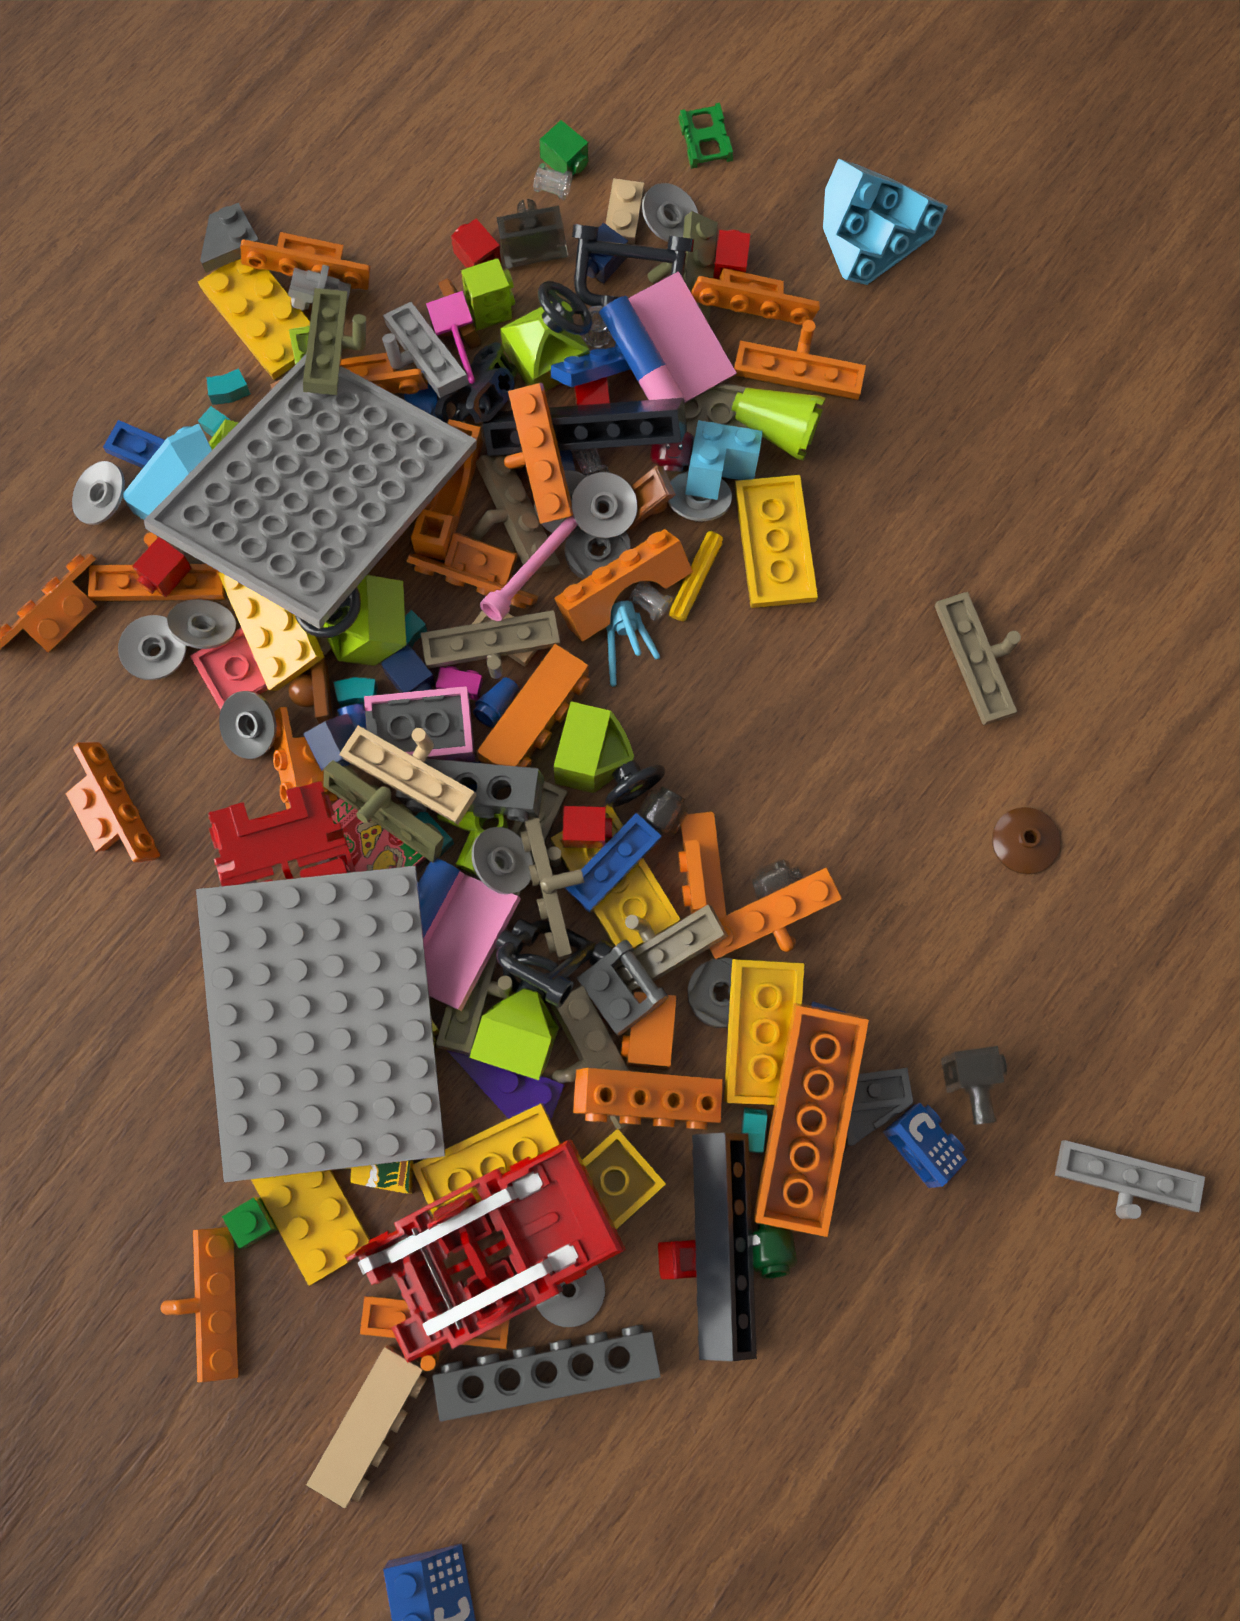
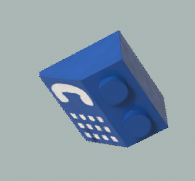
[883,1103,968,1188]
[383,1544,476,1621]

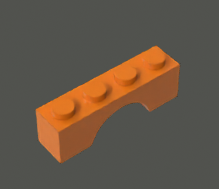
[411,419,483,561]
[554,529,693,642]

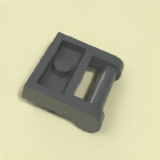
[577,940,669,1036]

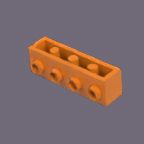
[477,644,590,768]
[573,1068,723,1130]

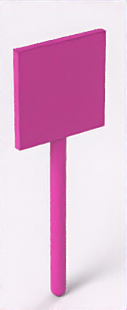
[426,291,475,384]

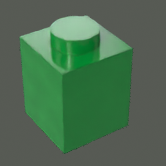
[539,120,589,181]
[222,1197,278,1249]

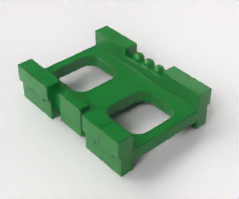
[678,103,733,169]

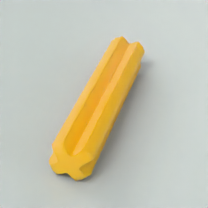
[669,531,723,622]

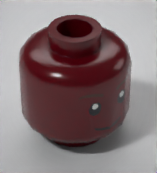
[650,432,694,472]

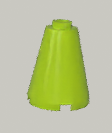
[731,388,826,461]

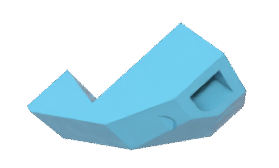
[823,159,948,285]
[123,424,212,520]

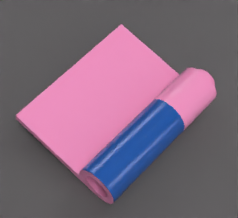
[599,271,736,403]
[418,858,521,1011]

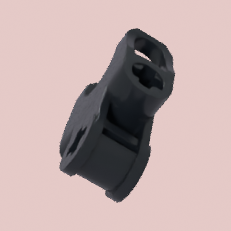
[435,342,518,424]

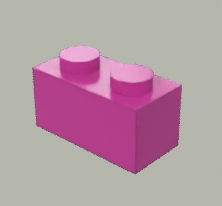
[436,666,483,701]

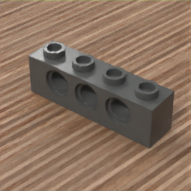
[396,759,544,822]

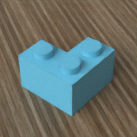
[685,420,763,500]

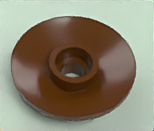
[992,807,1060,874]

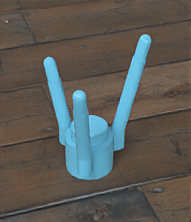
[606,601,660,687]

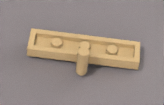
[339,725,477,825]

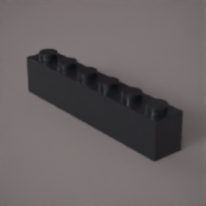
[482,397,687,456]
[692,1133,757,1361]

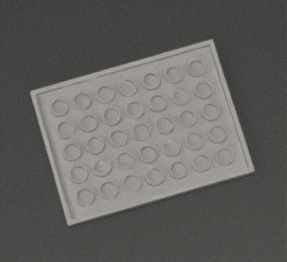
[144,355,477,629]
[196,866,445,1182]

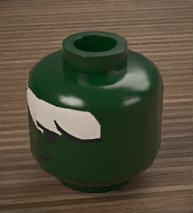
[752,1223,797,1279]

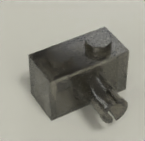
[496,199,568,268]
[941,1046,1007,1125]

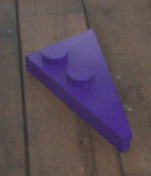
[447,1050,564,1120]

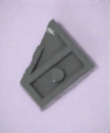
[200,203,260,273]
[846,1068,913,1146]

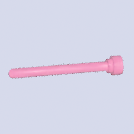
[480,516,578,621]

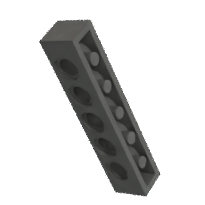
[433,1324,660,1422]

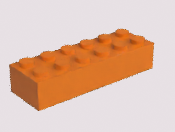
[753,1003,869,1237]

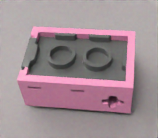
[364,686,475,762]

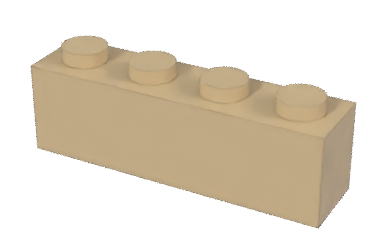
[306,1344,427,1508]

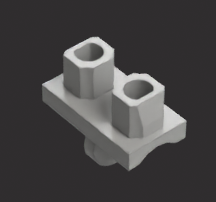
[288,264,351,310]

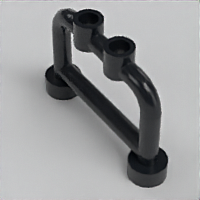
[572,224,694,311]
[495,918,615,1008]

